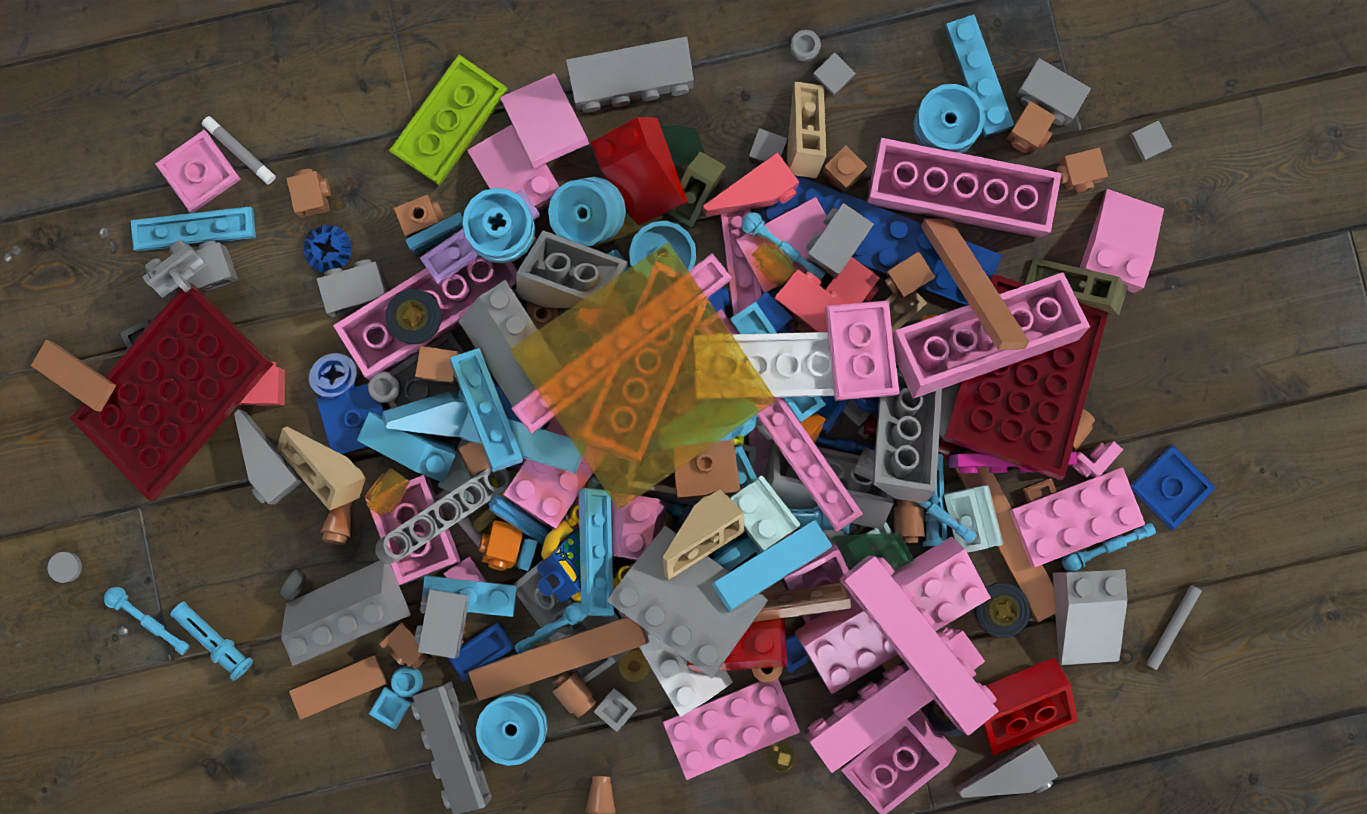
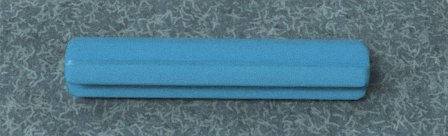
[488,495,552,545]

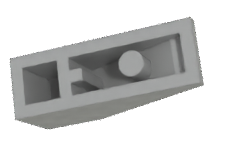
[234,410,303,505]
[954,740,1058,798]

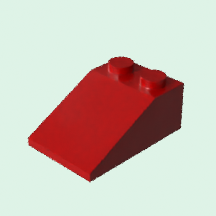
[591,117,688,225]

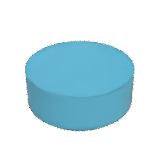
[391,666,423,697]

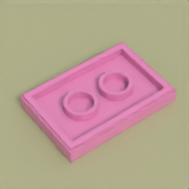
[500,73,589,168]
[736,197,827,293]
[825,301,899,401]

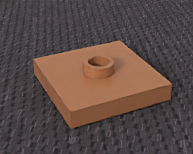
[671,439,740,500]

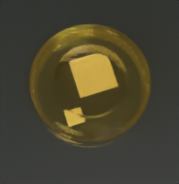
[765,740,797,773]

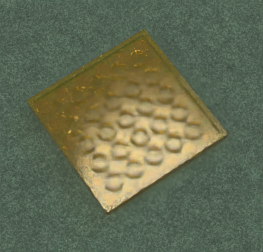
[509,242,777,510]

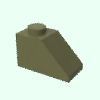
[667,152,726,228]

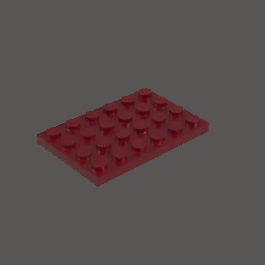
[943,274,1109,480]
[70,282,273,501]

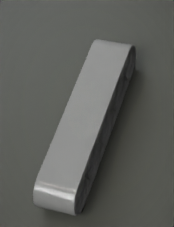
[376,467,511,564]

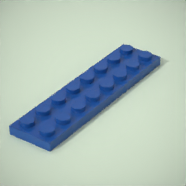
[759,175,1002,306]

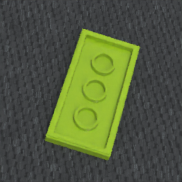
[389,54,508,186]

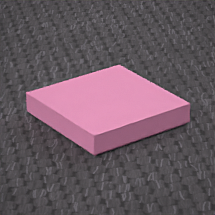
[155,129,241,213]

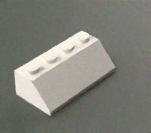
[617,609,733,717]

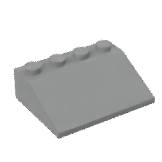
[607,526,768,678]

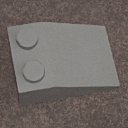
[516,231,627,309]
[1052,569,1128,665]

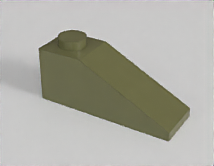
[1025,258,1128,315]

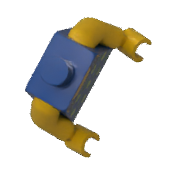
[537,505,631,603]

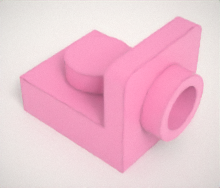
[1073,441,1124,478]

